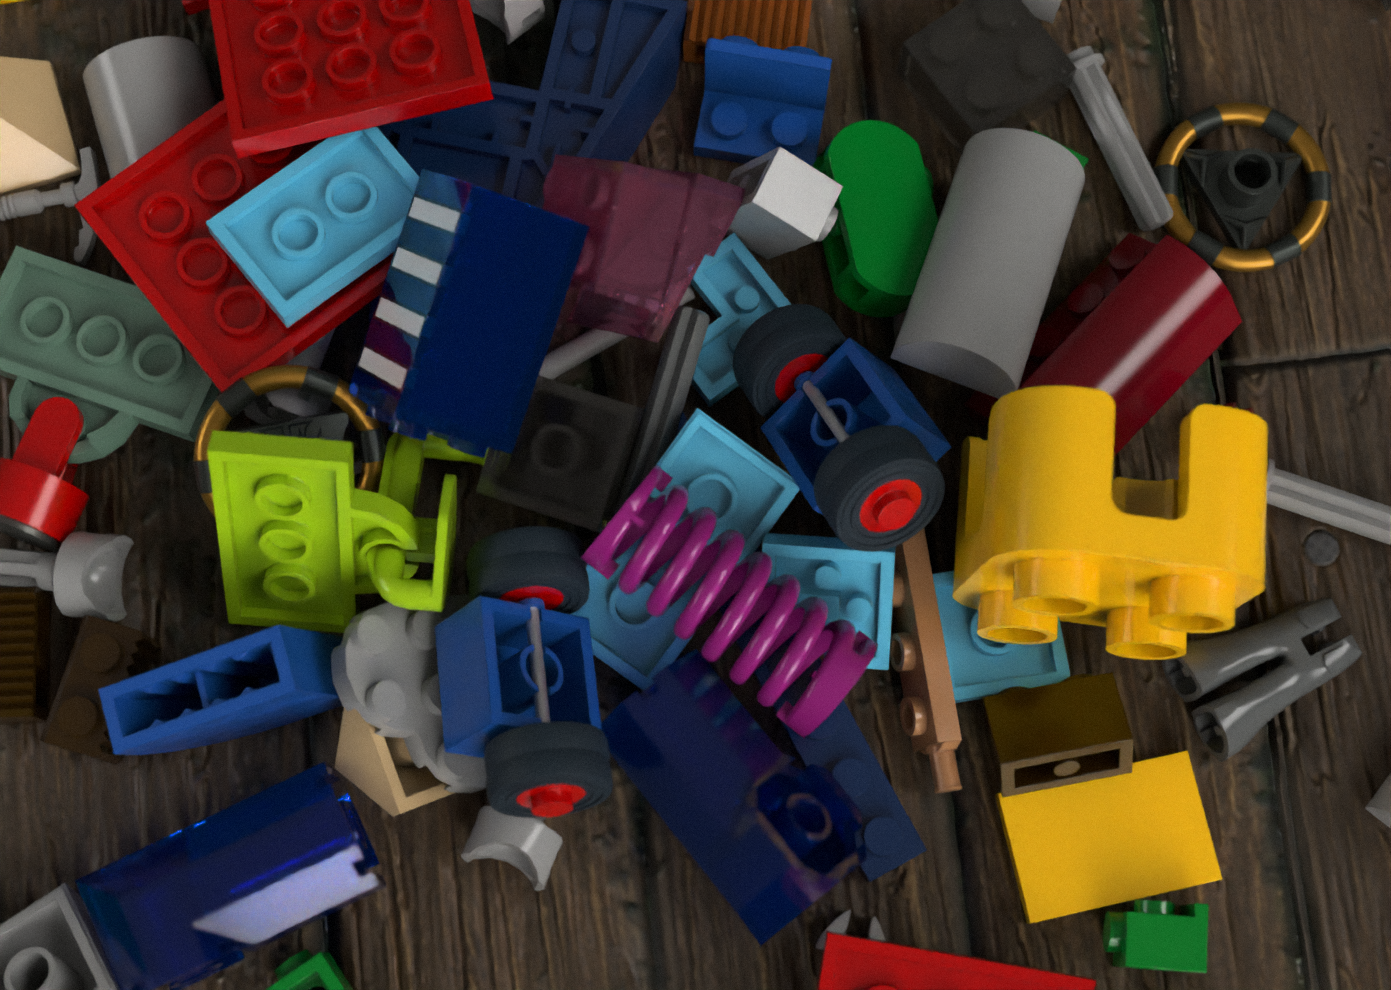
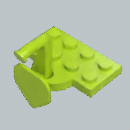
[207,428,503,633]

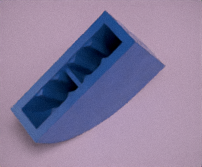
[98,625,343,755]

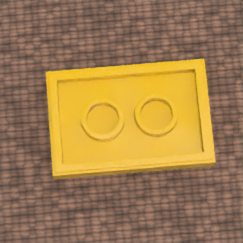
[995,750,1223,924]

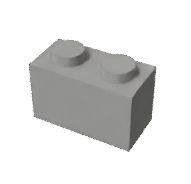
[707,146,843,260]

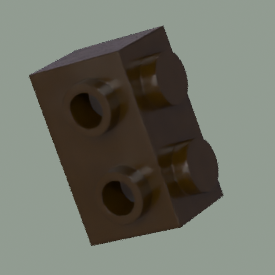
[983,672,1133,798]

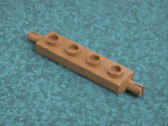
[890,528,962,794]

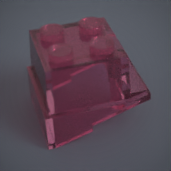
[526,154,746,343]

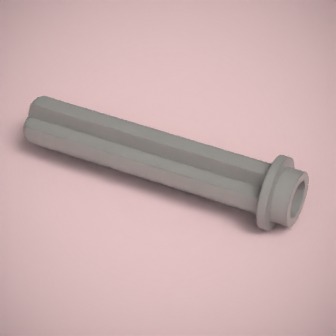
[1058,46,1173,232]
[1266,458,1391,545]

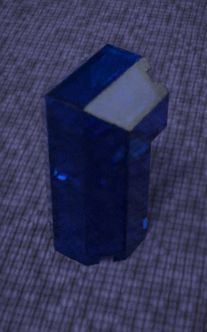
[601,649,867,945]
[75,761,387,990]

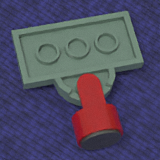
[0,246,219,552]

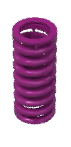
[581,464,878,738]

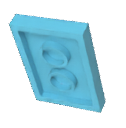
[205,127,440,328]

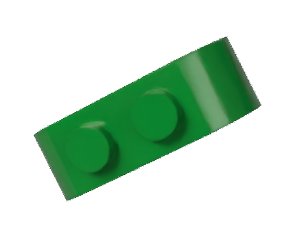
[812,120,938,318]

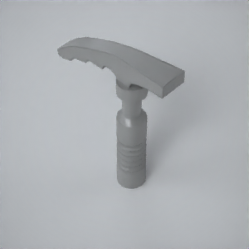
[0,147,101,266]

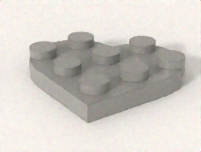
[331,594,487,794]

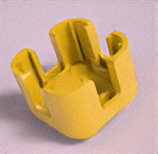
[952,386,1268,660]

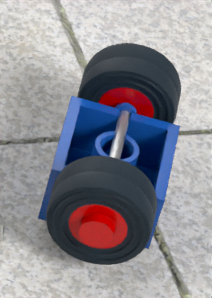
[733,304,951,552]
[435,526,613,818]

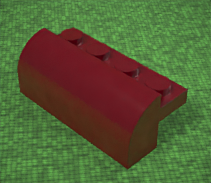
[963,232,1242,458]

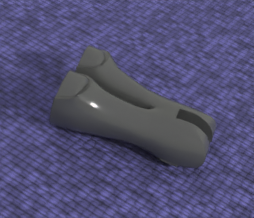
[1161,597,1362,762]

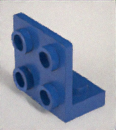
[694,36,832,166]

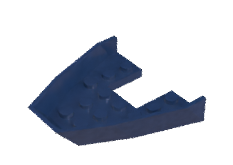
[365,0,687,346]

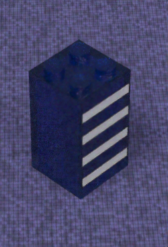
[348,168,590,458]

